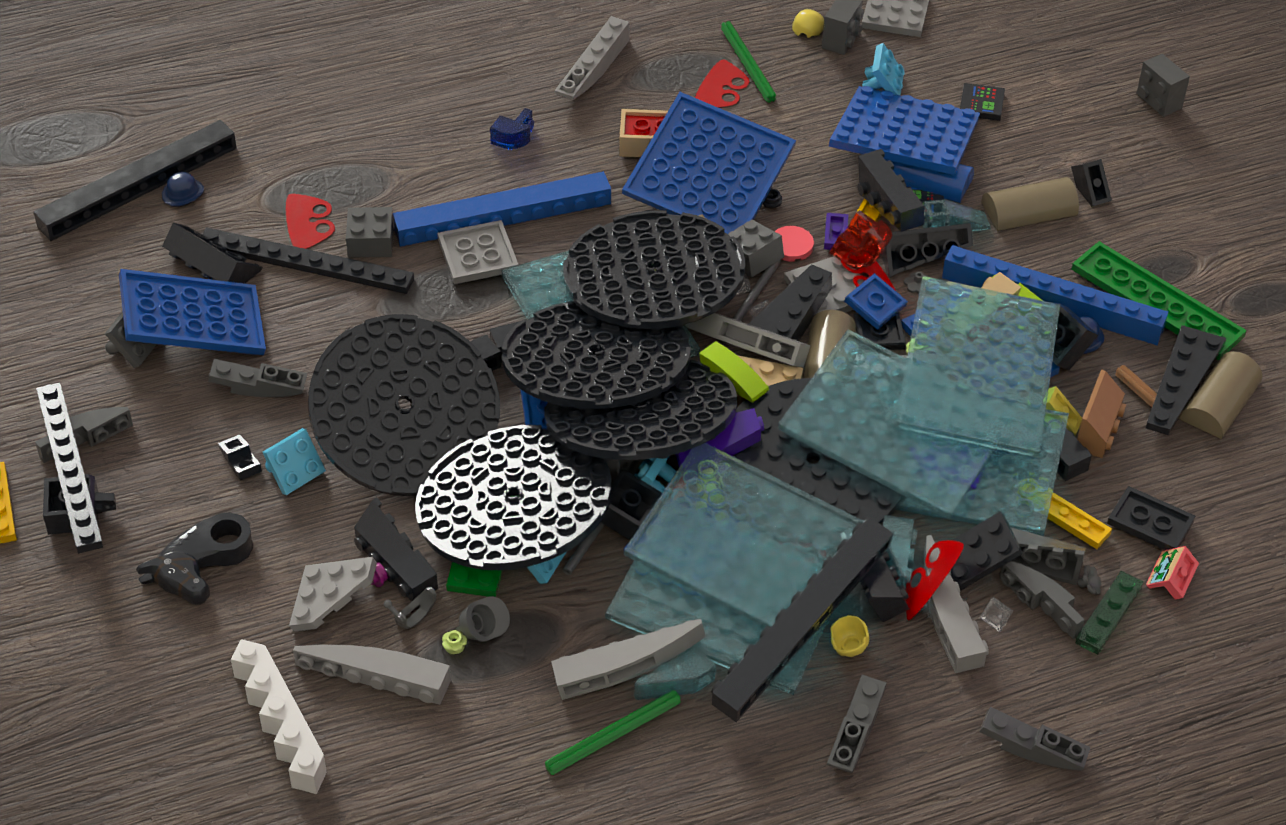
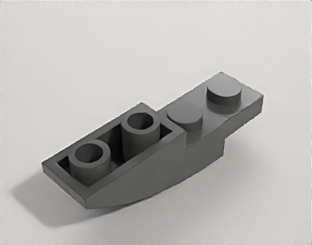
[208,359,307,397]
[35,407,133,463]
[1000,561,1085,639]
[827,675,887,773]
[980,707,1091,771]

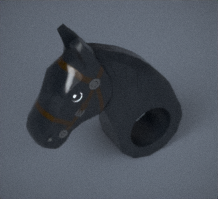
[136,512,253,605]

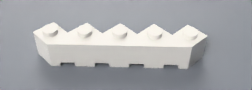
[231,639,327,794]

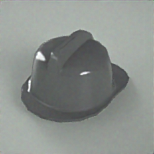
[456,596,510,642]

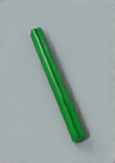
[721,21,776,103]
[545,690,681,775]

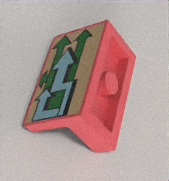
[1146,546,1199,600]

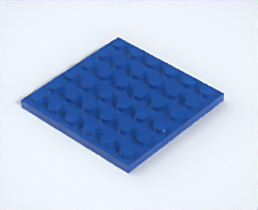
[829,86,980,175]
[622,92,796,234]

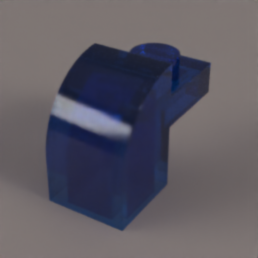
[490,108,534,149]

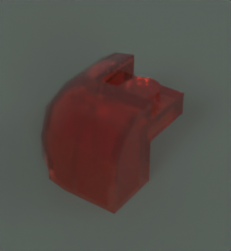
[829,210,893,269]

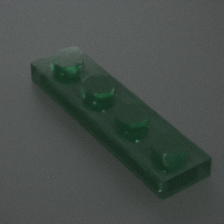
[1075,571,1144,655]

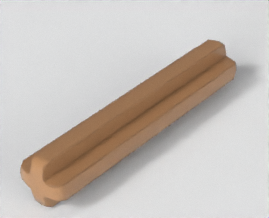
[1115,365,1157,407]

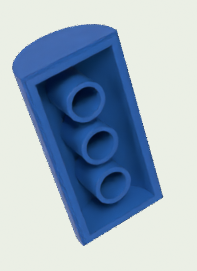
[886,160,974,203]

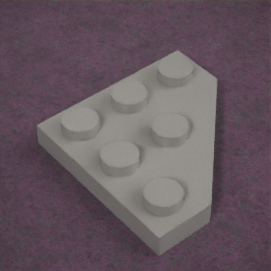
[289,557,377,632]

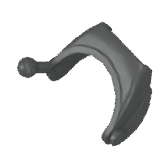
[384,587,437,629]

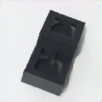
[218,435,262,481]

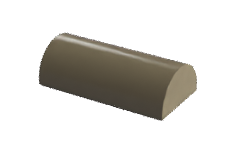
[981,177,1079,231]
[803,310,856,385]
[1179,352,1262,439]

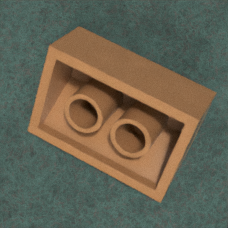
[1077,370,1127,458]

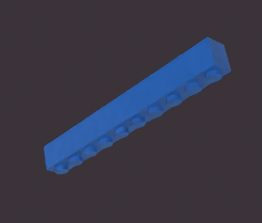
[392,171,611,247]
[942,245,1168,346]

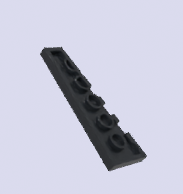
[1145,325,1226,435]

